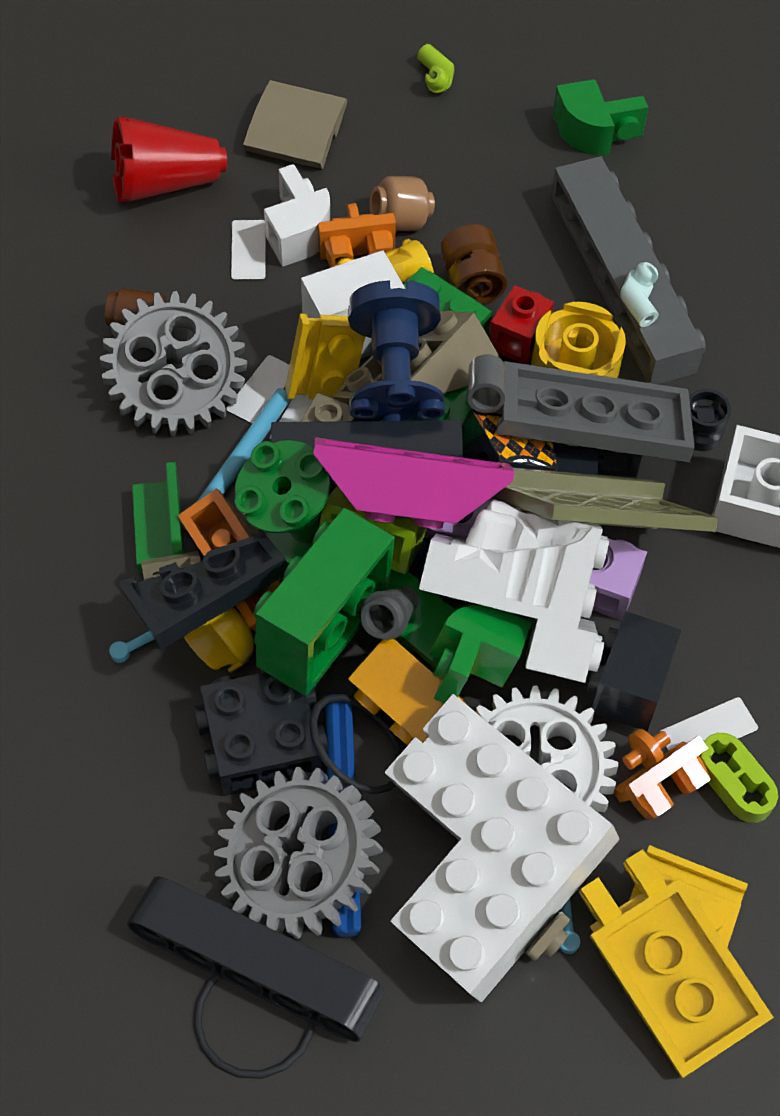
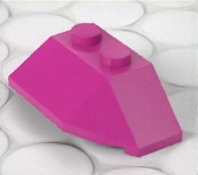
[314,437,515,529]

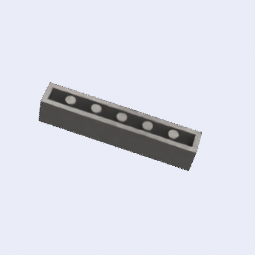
[551,156,706,384]

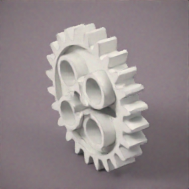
[476,686,618,813]

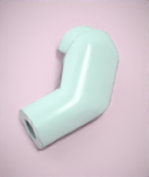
[620,262,659,327]

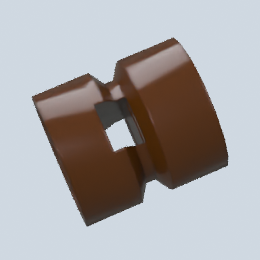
[441,224,507,305]

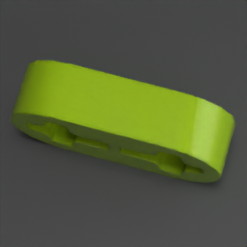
[699,732,778,823]

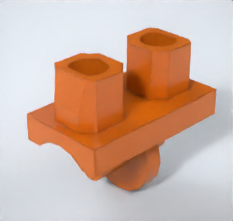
[318,203,396,268]
[614,729,711,820]

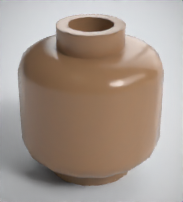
[370,176,435,232]

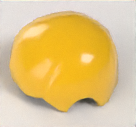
[184,607,254,672]

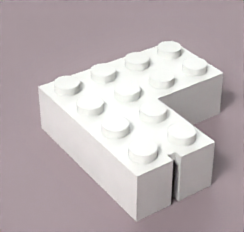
[385,694,619,1002]

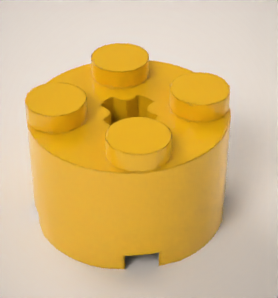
[531,302,626,378]

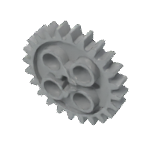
[100,291,247,436]
[214,767,383,939]

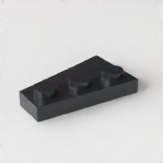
[117,533,288,649]

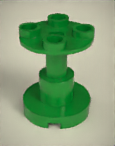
[235,440,331,565]

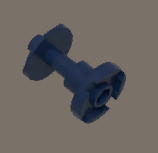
[348,280,445,421]

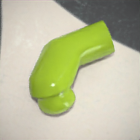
[417,44,455,93]

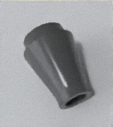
[361,585,419,640]

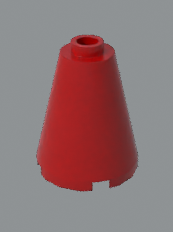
[111,116,227,202]

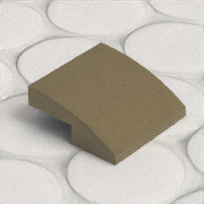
[243,80,347,170]

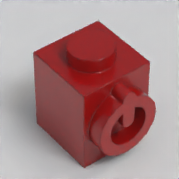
[490,285,554,365]

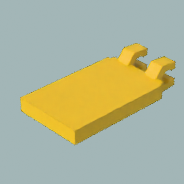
[578,849,774,1078]

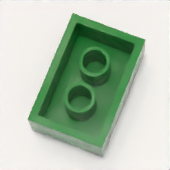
[253,508,395,696]

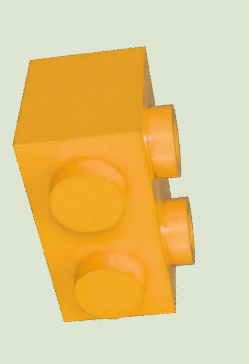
[348,639,468,746]

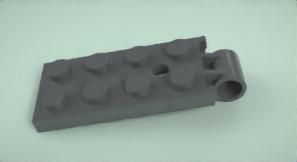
[467,354,694,462]

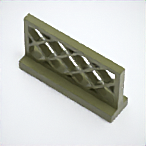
[490,468,719,532]

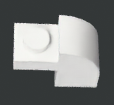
[264,164,330,267]

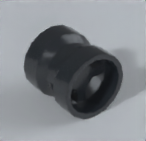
[689,389,731,451]

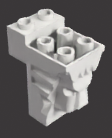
[419,500,609,683]

